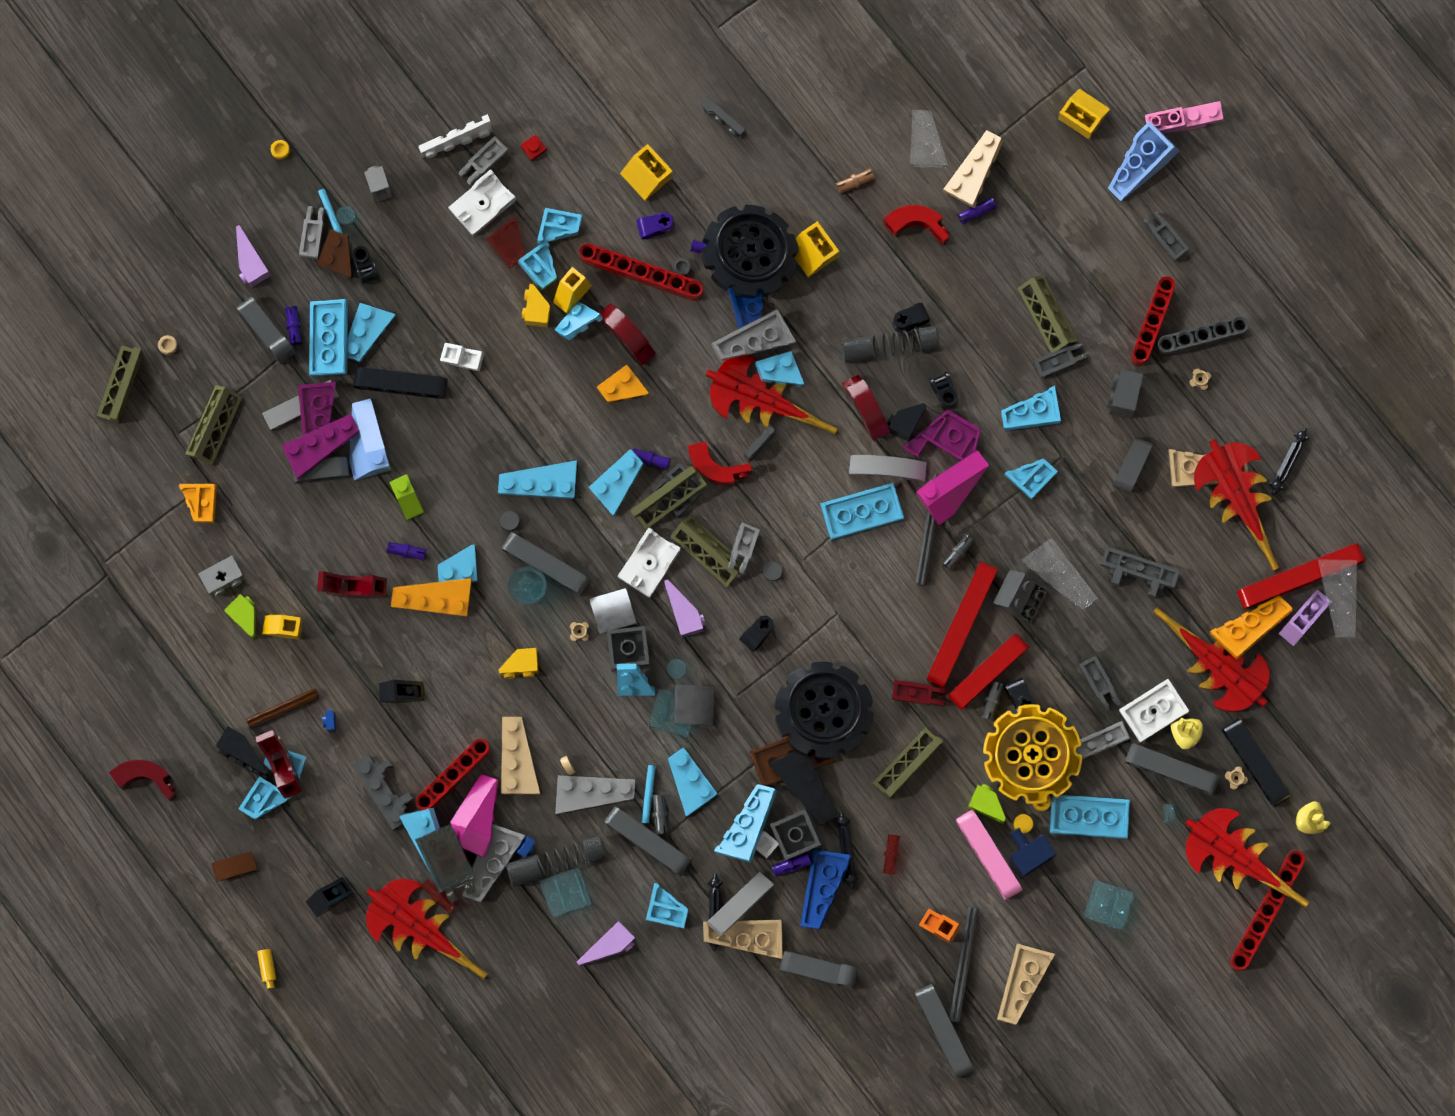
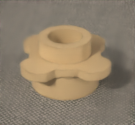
[1190,369,1211,390]
[570,622,589,641]
[1225,767,1248,789]

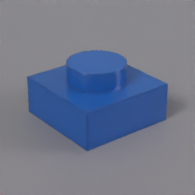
[322,710,336,732]
[515,836,536,857]

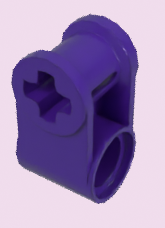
[636,212,674,239]

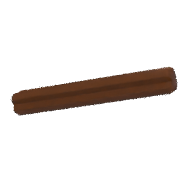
[246,689,319,729]

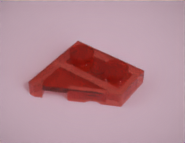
[486,216,525,269]

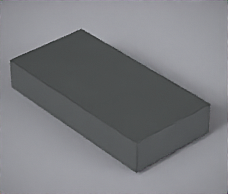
[744,426,775,462]

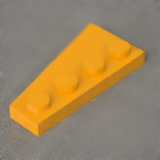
[391,578,472,616]
[1210,596,1293,660]

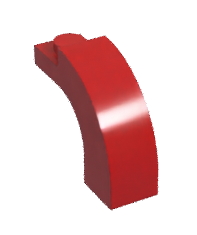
[883,205,949,245]
[688,441,752,486]

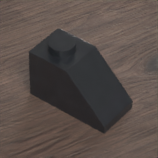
[887,403,926,442]
[379,680,424,703]
[306,877,354,917]

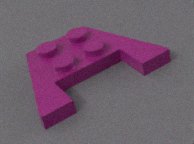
[903,410,981,461]

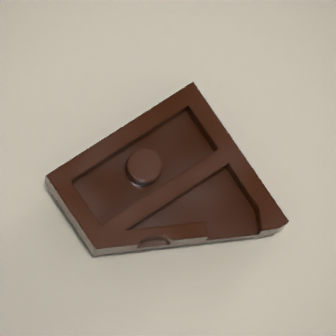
[317,229,353,278]

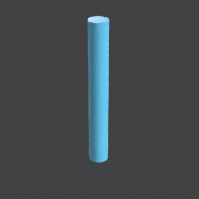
[318,189,343,234]
[642,765,656,824]

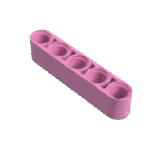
[955,810,1022,900]

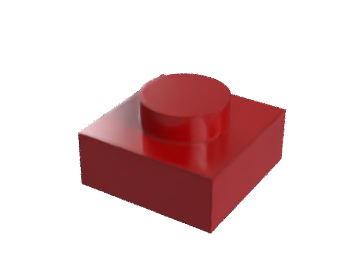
[520,134,547,161]

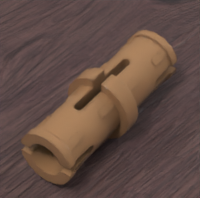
[835,169,875,194]

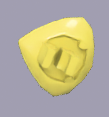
[1170,717,1203,749]
[1296,801,1330,834]

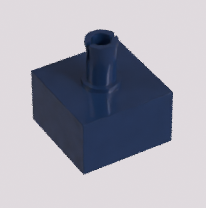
[1008,828,1056,879]

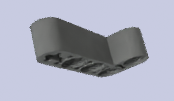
[236,296,295,365]
[780,951,858,989]

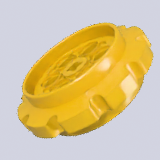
[983,704,1082,804]

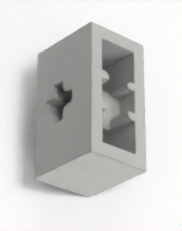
[364,166,393,203]
[198,556,245,597]

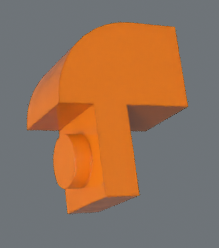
[919,909,961,944]

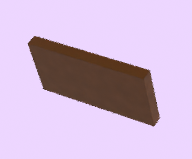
[749,725,835,787]

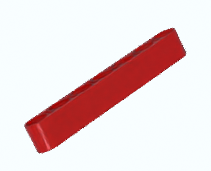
[579,243,703,301]
[1237,543,1366,610]
[926,561,998,688]
[1230,850,1305,971]

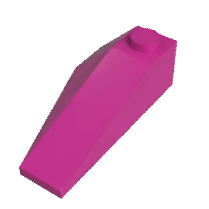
[916,450,989,526]
[449,774,498,858]

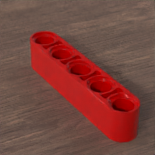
[1131,276,1175,366]
[948,633,1029,710]
[416,739,490,810]

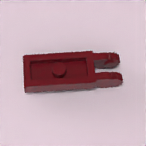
[892,680,948,707]

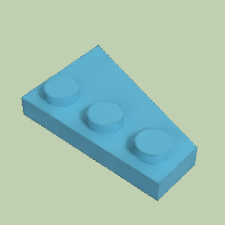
[347,303,396,363]
[1001,386,1061,431]
[668,747,718,817]

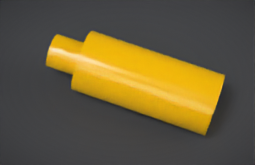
[257,949,277,989]

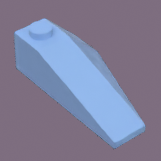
[1108,121,1180,202]
[349,398,391,481]

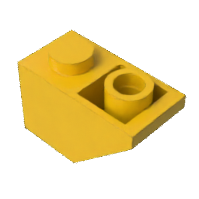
[553,267,592,314]
[522,284,551,328]
[262,615,303,640]
[499,648,539,679]

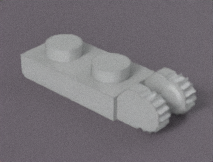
[459,136,509,185]
[299,206,325,259]
[728,522,760,574]

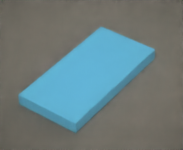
[309,299,348,377]
[820,482,904,541]
[1050,794,1130,839]

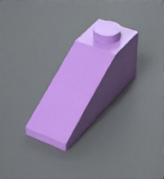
[236,225,270,288]
[664,580,706,638]
[1279,589,1332,646]
[577,921,636,966]

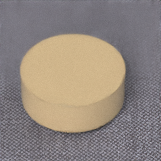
[158,335,178,355]
[560,755,576,775]

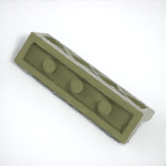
[1018,275,1078,353]
[97,345,144,424]
[185,386,243,465]
[630,465,708,530]
[671,515,747,587]
[873,727,943,800]

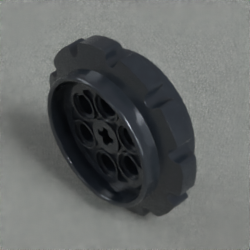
[701,205,798,299]
[775,662,873,760]

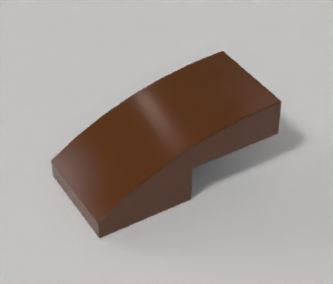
[212,851,257,882]

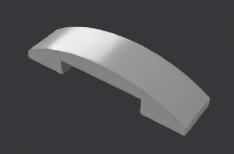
[849,455,927,482]

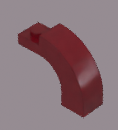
[599,303,656,366]
[842,375,890,441]
[317,571,387,598]
[255,730,302,799]
[108,760,176,802]

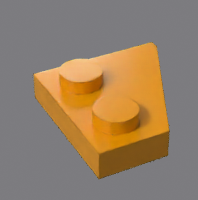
[597,365,649,403]
[179,484,217,523]

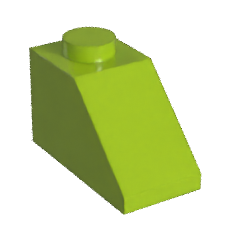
[389,474,424,520]
[224,594,256,640]
[968,784,1006,824]

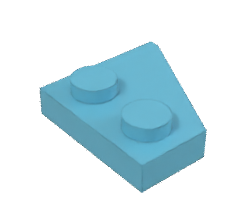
[537,208,582,244]
[554,302,603,340]
[755,351,804,387]

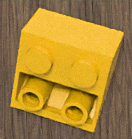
[1058,89,1110,139]
[620,144,673,201]
[793,221,839,278]

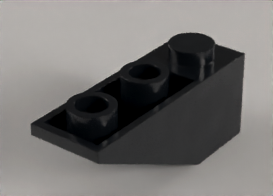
[216,726,269,777]

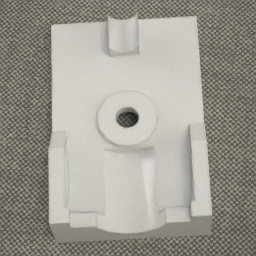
[448,169,516,237]
[617,528,681,598]
[1119,679,1189,743]

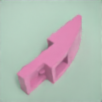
[1145,101,1224,133]

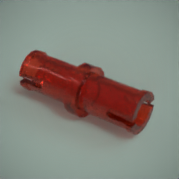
[883,834,900,875]
[421,878,457,914]

